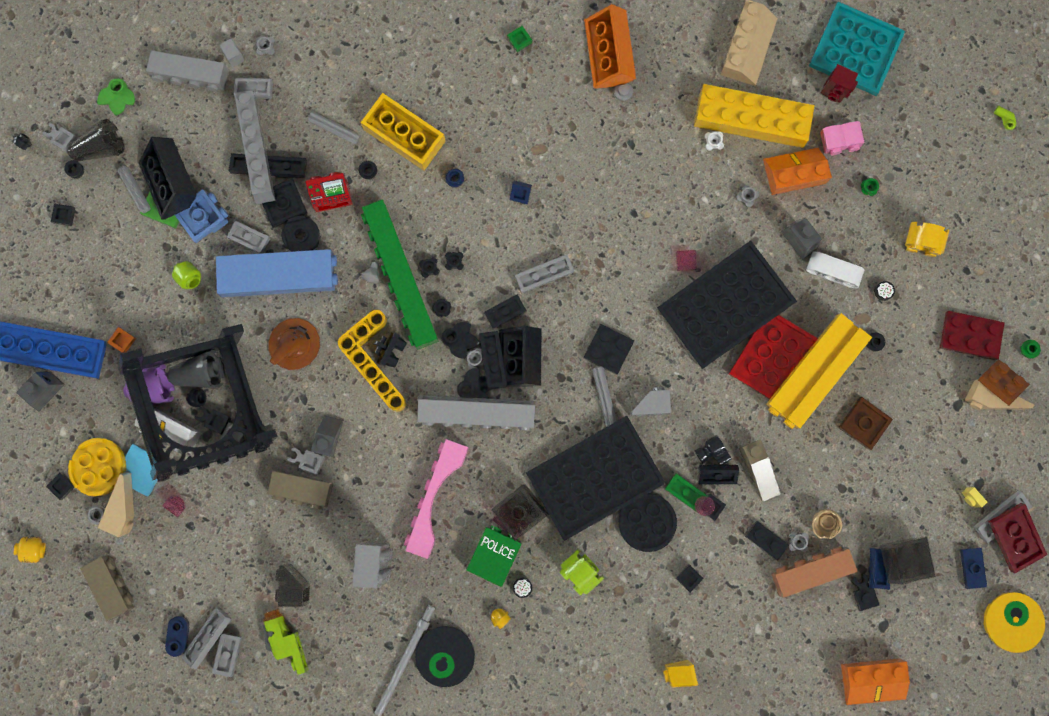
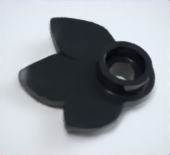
[441,322,479,359]
[457,368,489,399]

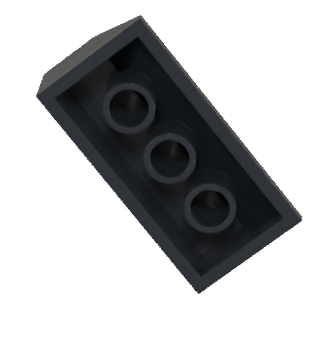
[139,136,196,220]

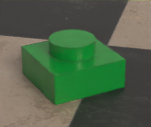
[507,26,532,52]

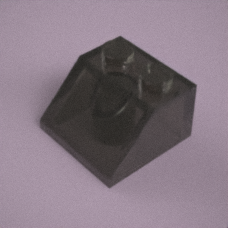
[491,484,549,541]

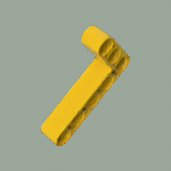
[338,310,406,412]

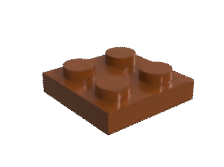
[978,359,1030,406]

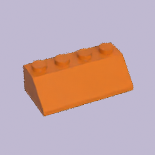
[584,4,636,89]

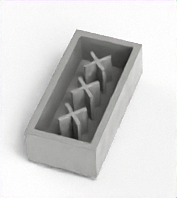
[352,542,393,588]

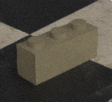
[267,471,333,509]
[80,556,134,621]

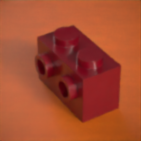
[820,64,858,103]

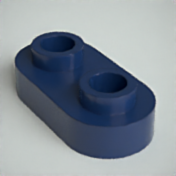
[165,616,190,657]

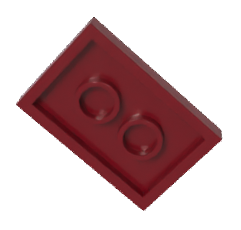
[940,311,1005,360]
[988,503,1047,574]

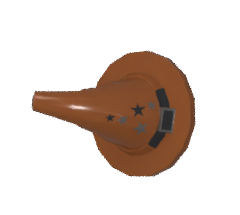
[268,318,320,370]

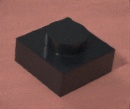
[51,204,76,226]
[46,472,74,500]
[699,494,726,521]
[675,564,704,593]

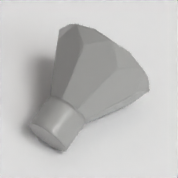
[362,262,379,283]

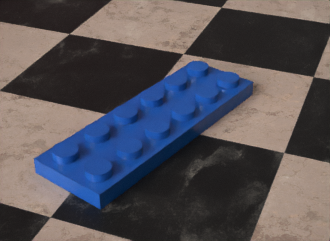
[0,322,107,379]

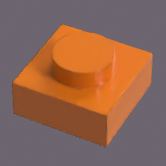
[107,327,136,353]

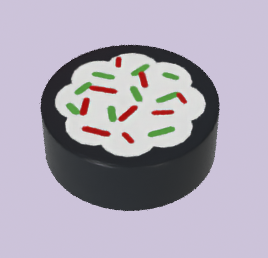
[874,281,895,301]
[513,578,532,598]

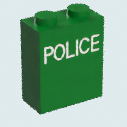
[466,525,522,587]

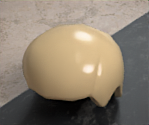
[812,509,843,539]

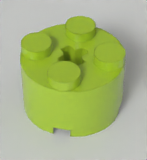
[559,549,605,595]

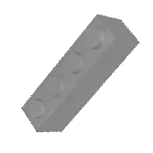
[146,50,229,92]

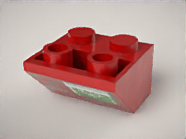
[305,172,353,213]

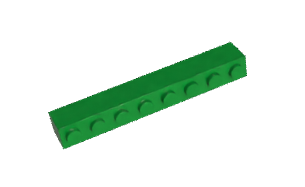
[361,199,439,350]

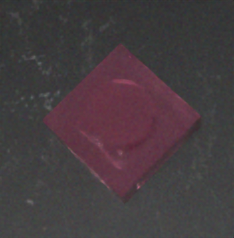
[676,250,697,271]

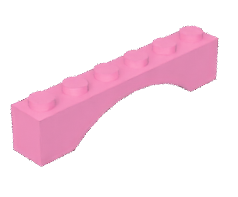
[404,439,469,559]

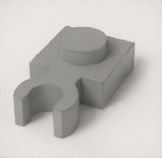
[43,123,78,153]
[287,448,325,475]

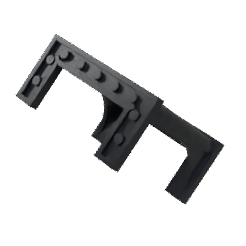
[118,324,278,482]

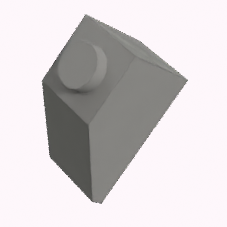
[630,387,671,417]

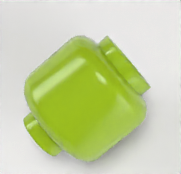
[172,261,201,289]

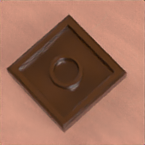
[838,397,893,451]

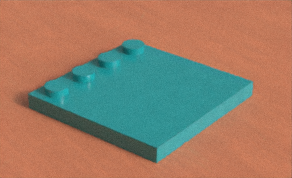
[809,2,905,96]

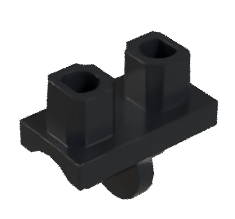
[372,332,407,367]

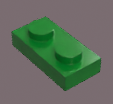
[664,473,708,512]

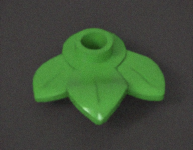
[97,79,135,116]

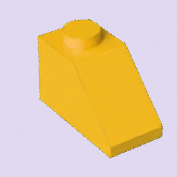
[663,660,698,687]

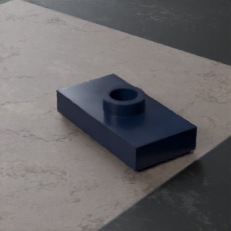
[869,548,891,590]
[960,548,987,589]

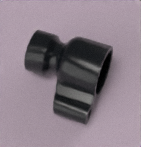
[694,435,732,465]

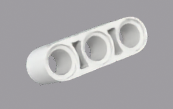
[806,252,865,289]

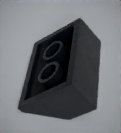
[498,326,542,387]

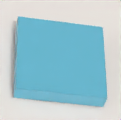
[125,444,158,496]

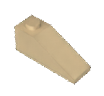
[965,379,1034,410]
[98,472,134,537]

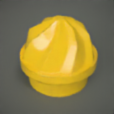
[491,609,511,629]

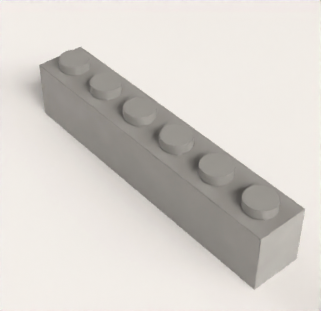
[234,90,275,204]
[417,395,535,430]

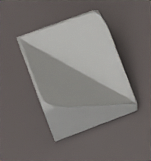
[220,39,245,67]

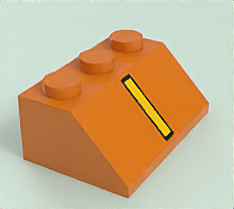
[763,148,832,195]
[841,659,910,705]

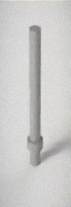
[374,604,435,716]

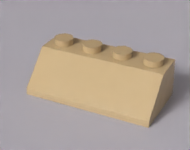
[720,0,778,86]

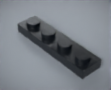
[229,153,307,178]

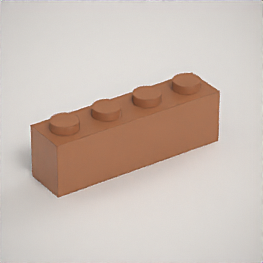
[771,546,858,598]

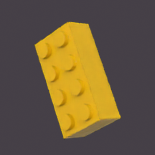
[361,93,446,171]

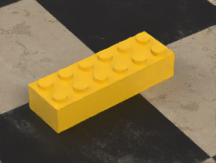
[694,84,815,148]

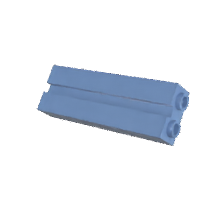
[216,249,338,297]

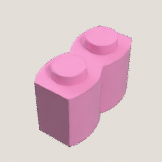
[820,121,865,155]

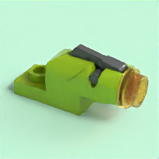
[263,609,309,675]

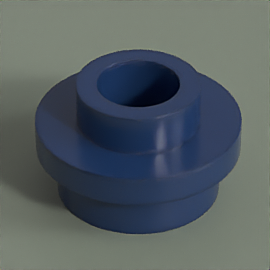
[445,169,464,188]

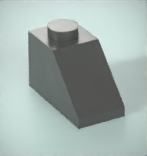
[311,415,344,457]

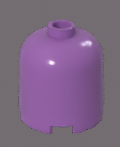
[123,364,175,405]

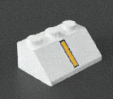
[135,407,202,454]

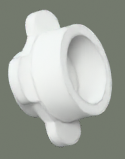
[704,131,724,150]

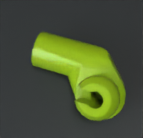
[993,105,1016,130]

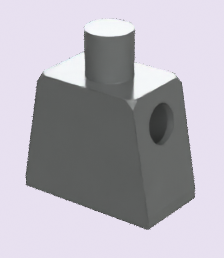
[781,218,822,260]
[17,372,65,412]

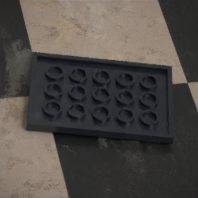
[657,240,797,369]
[526,416,666,541]

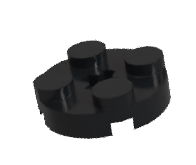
[281,216,320,252]

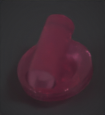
[162,496,185,518]

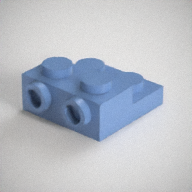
[175,189,229,243]

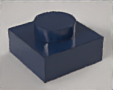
[509,180,532,205]

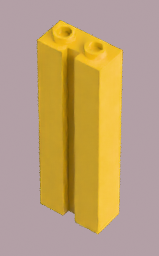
[766,313,872,429]

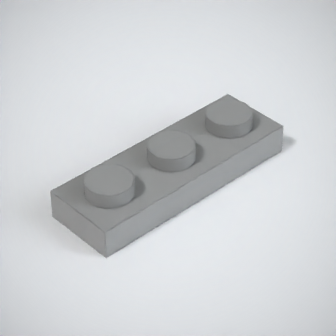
[515,254,575,294]
[974,491,1032,543]
[182,607,231,669]

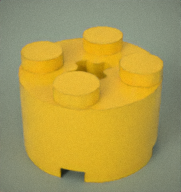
[905,222,950,257]

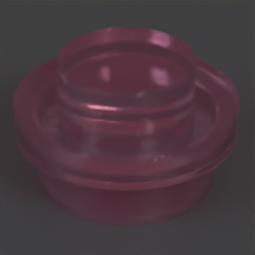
[695,496,715,516]

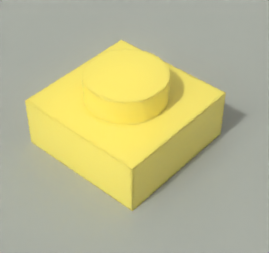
[961,487,988,507]

